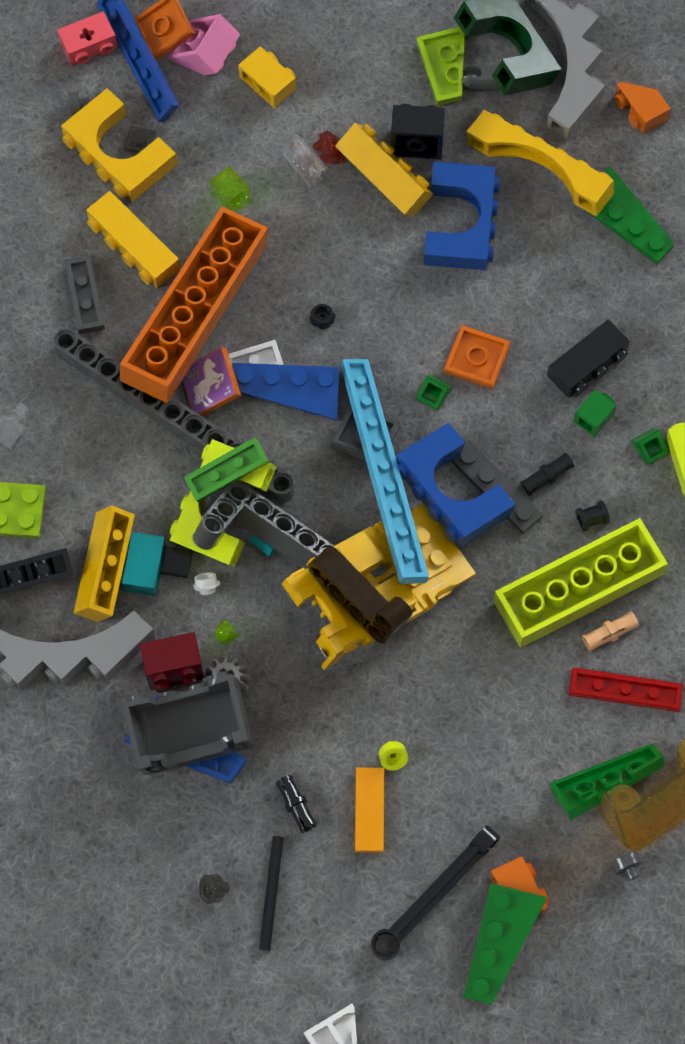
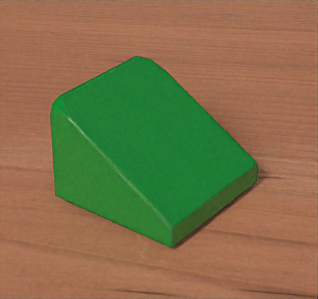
[415,374,454,411]
[630,428,670,466]

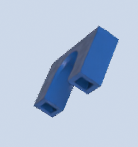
[424,162,500,270]
[396,423,516,549]

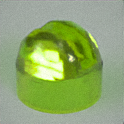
[215,619,239,643]

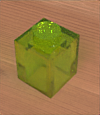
[210,166,250,211]

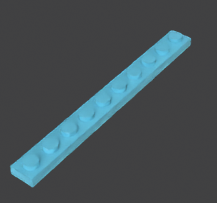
[340,359,429,584]

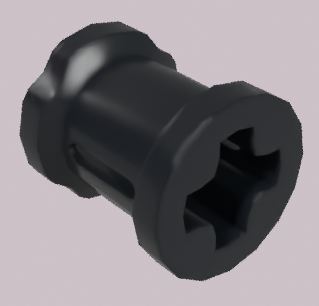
[575,500,610,532]

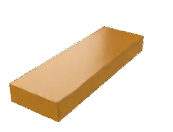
[355,767,384,853]

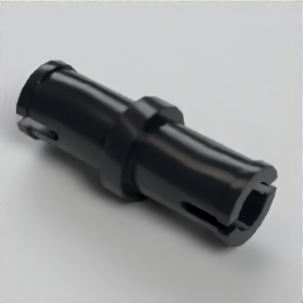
[520,453,575,496]
[276,775,317,833]

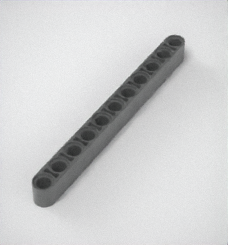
[54,329,294,503]

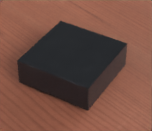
[160,546,193,578]

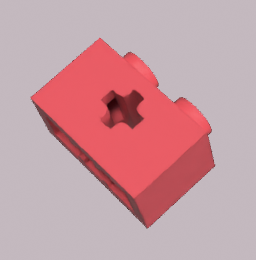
[57,11,117,66]

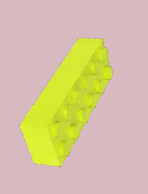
[494,518,668,648]

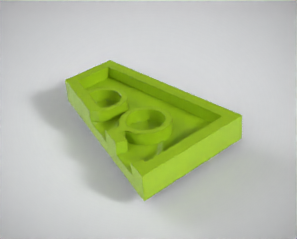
[416,27,465,106]

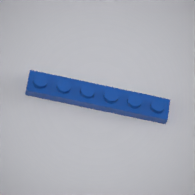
[97,0,180,122]

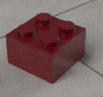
[140,632,204,693]

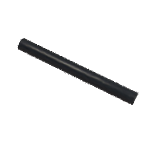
[259,836,284,951]

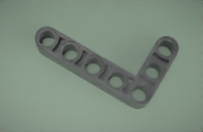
[193,481,334,569]

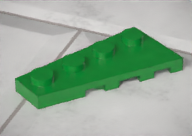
[588,166,674,265]
[549,743,665,821]
[463,883,548,1005]

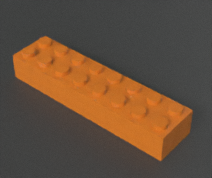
[120,206,268,403]

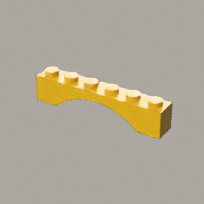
[466,110,614,217]

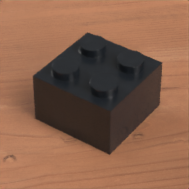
[391,104,445,160]

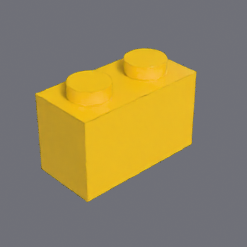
[238,46,296,108]

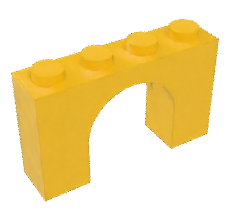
[61,88,178,202]

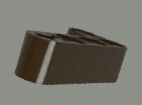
[308,546,412,644]

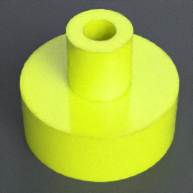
[379,741,408,771]

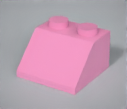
[167,14,240,76]

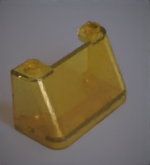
[597,738,685,851]

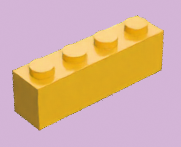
[335,123,434,217]
[86,191,180,289]
[73,505,135,622]

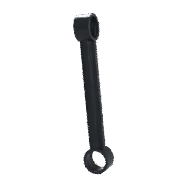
[371,825,501,960]

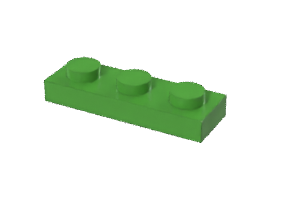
[184,437,270,502]

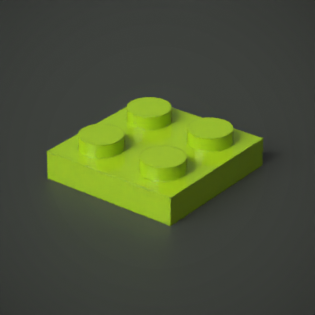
[0,482,46,539]

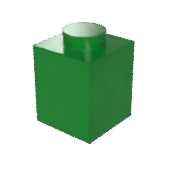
[574,389,617,437]

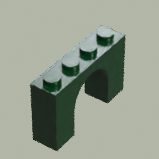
[454,0,561,95]

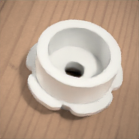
[193,572,220,595]

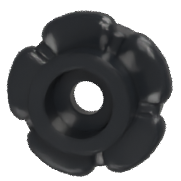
[310,304,336,329]

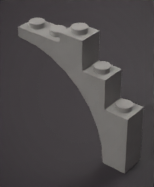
[524,0,605,140]
[0,611,155,691]

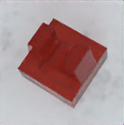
[313,130,345,165]

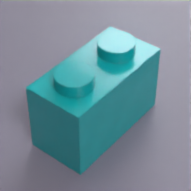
[120,532,166,596]

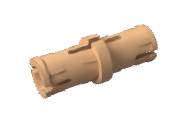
[582,611,639,652]

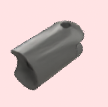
[461,66,501,90]

